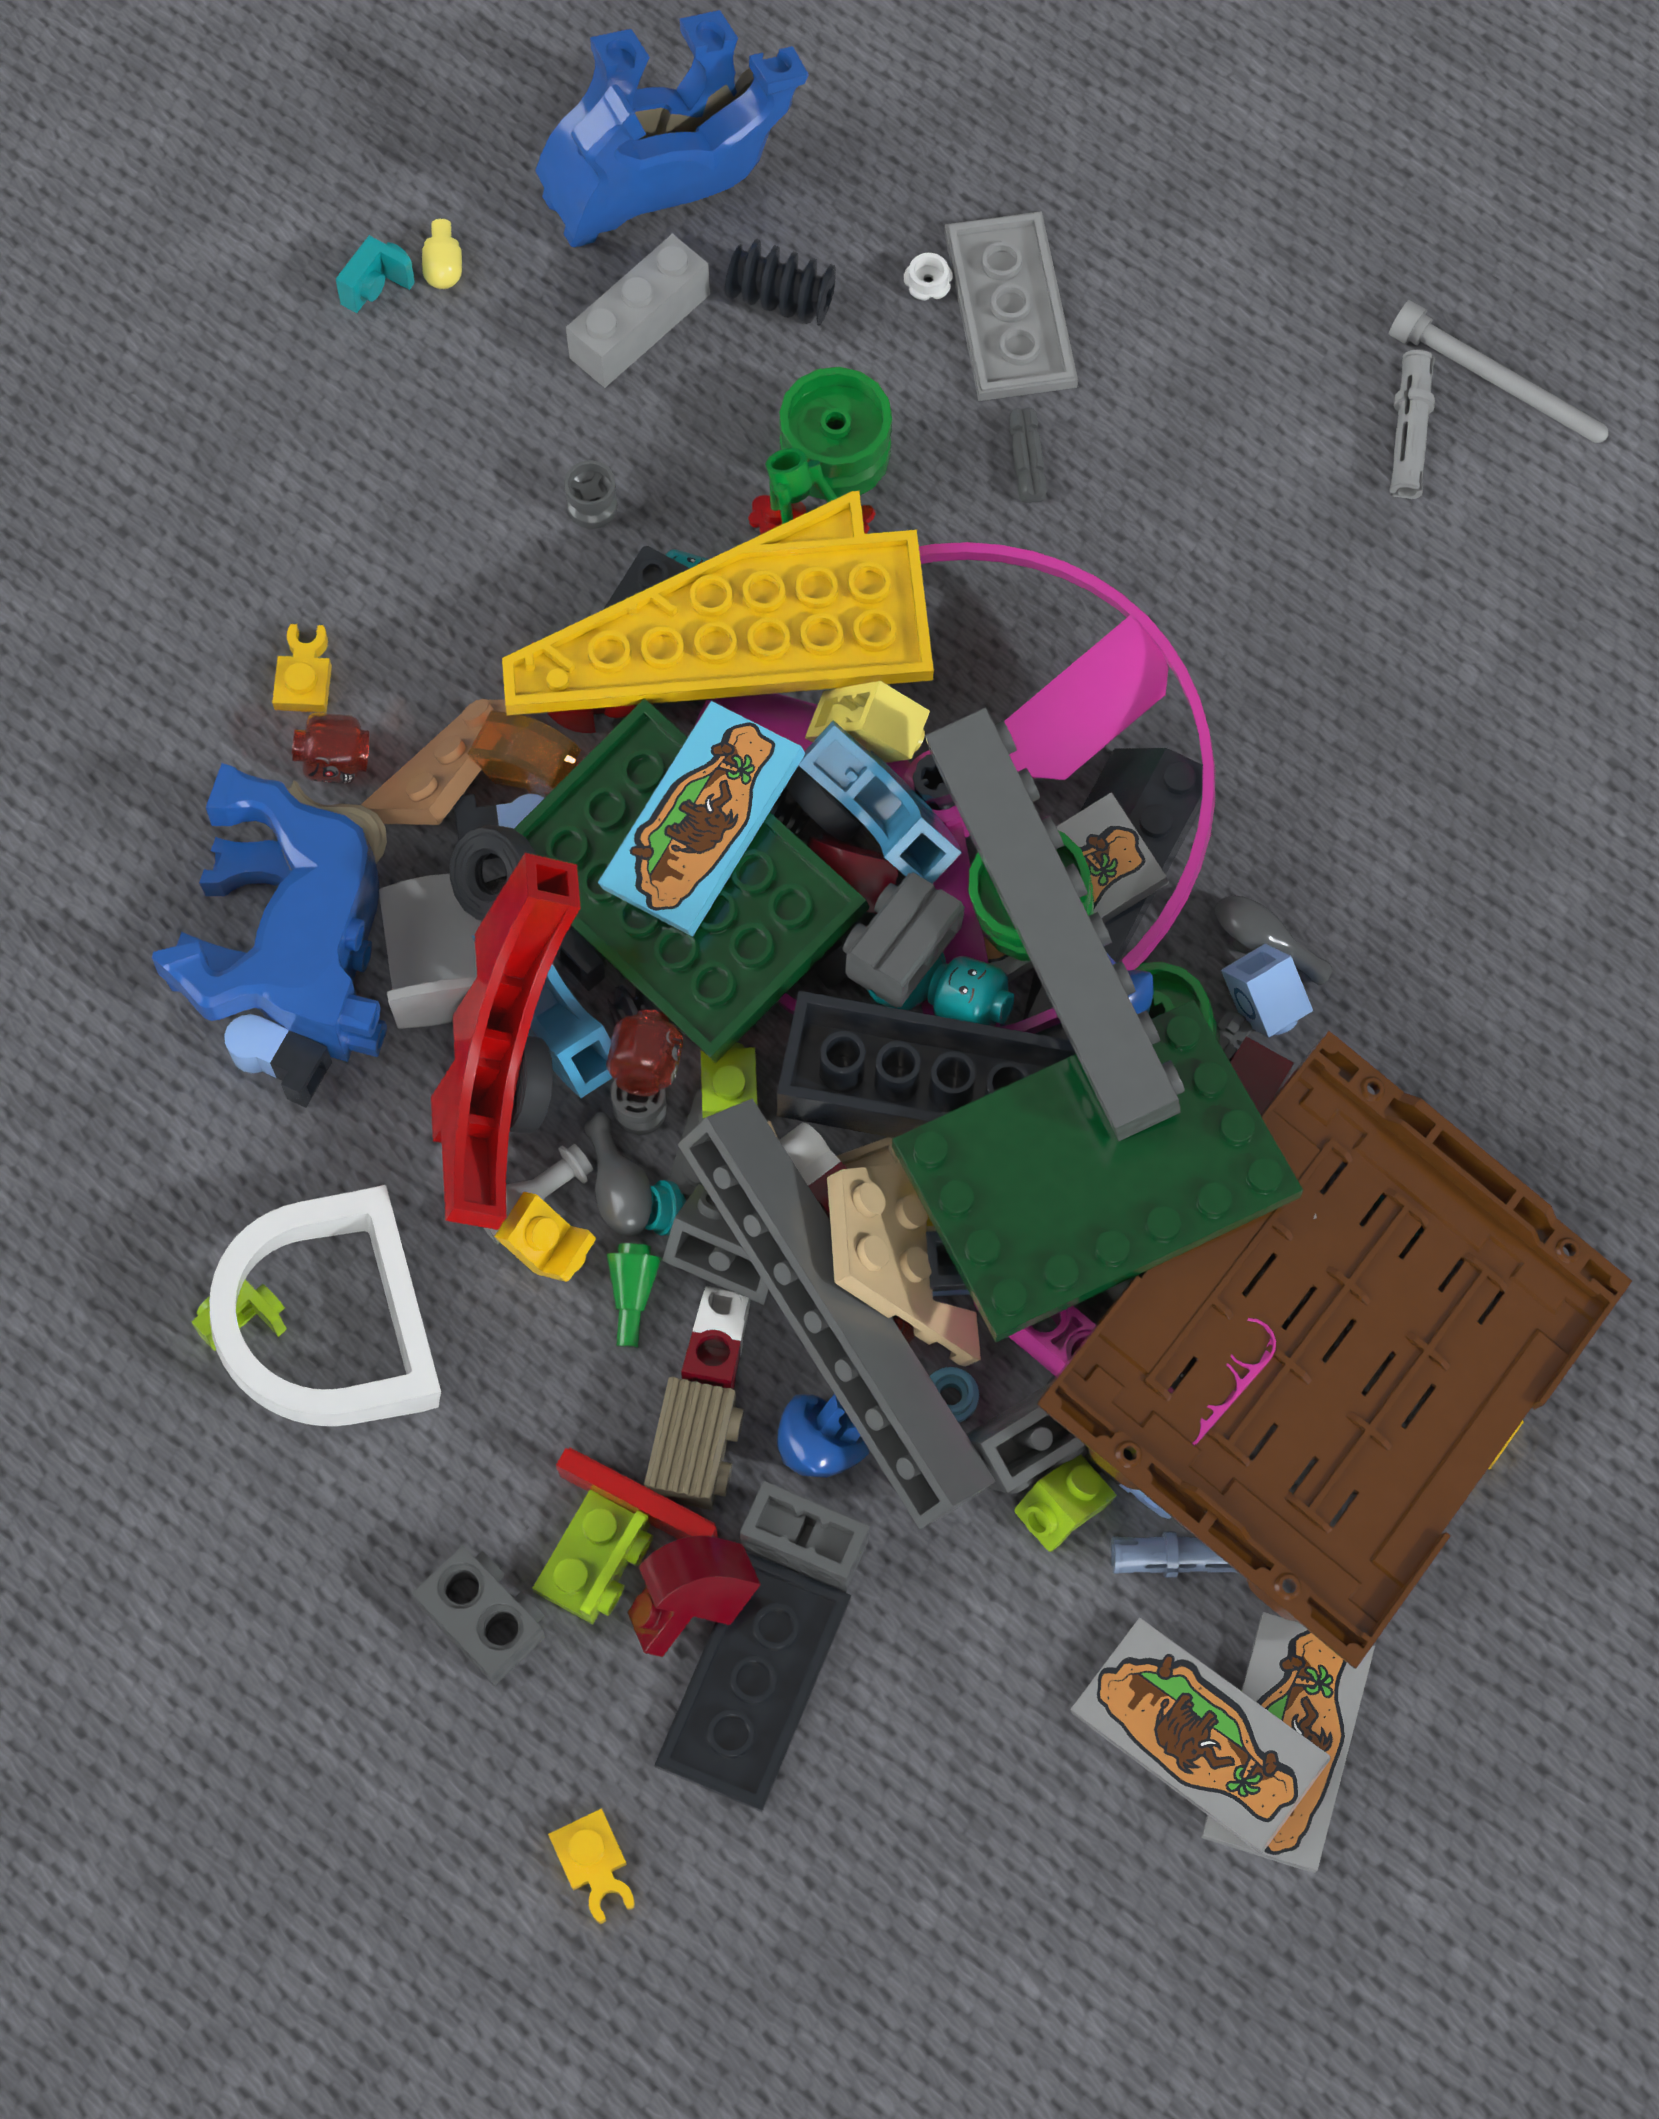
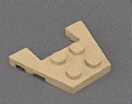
[827,1163,981,1367]

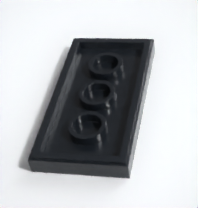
[654,1552,851,1812]

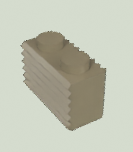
[644,1377,744,1510]

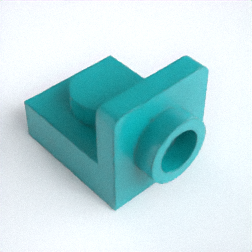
[336,235,415,313]

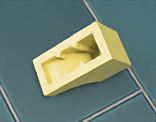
[805,681,930,763]

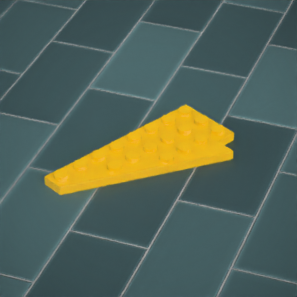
[502,491,934,716]

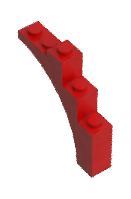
[431,853,581,1230]

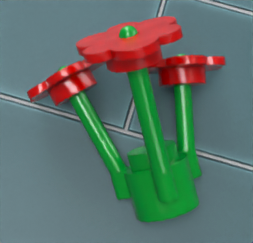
[748,448,875,534]

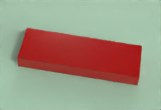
[556,1447,718,1539]

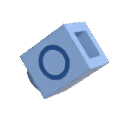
[1221,944,1313,1038]

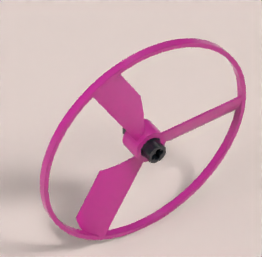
[694,542,1215,1034]

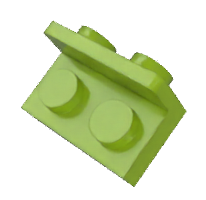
[532,1490,653,1625]

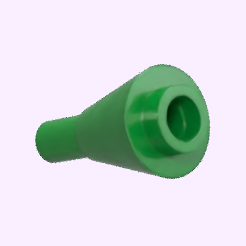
[606,1243,662,1348]

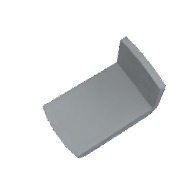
[379,873,482,1029]

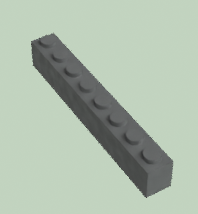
[925,707,1185,1141]
[677,1099,996,1530]

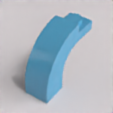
[799,720,962,884]
[471,934,626,1098]

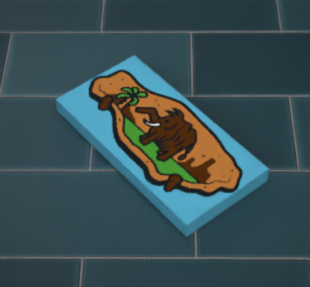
[598,701,806,937]

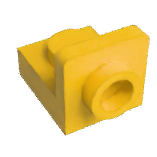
[494,1192,596,1282]

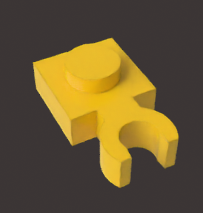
[272,624,332,713]
[548,1808,635,1924]

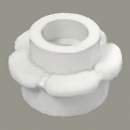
[904,253,953,301]

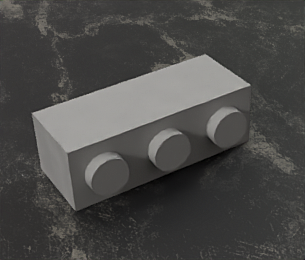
[566,234,710,388]

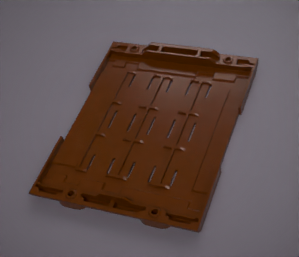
[1036,1031,1632,1669]

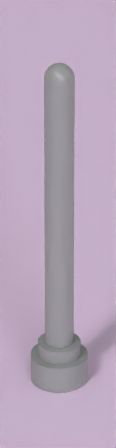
[1388,299,1608,443]

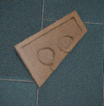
[361,699,523,825]

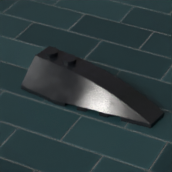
[1023,748,1203,1040]

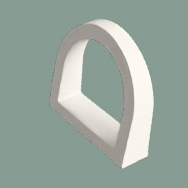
[209,1185,441,1426]

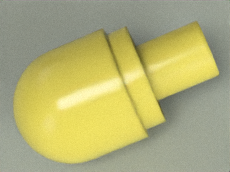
[422,219,462,289]

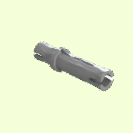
[1389,350,1435,499]

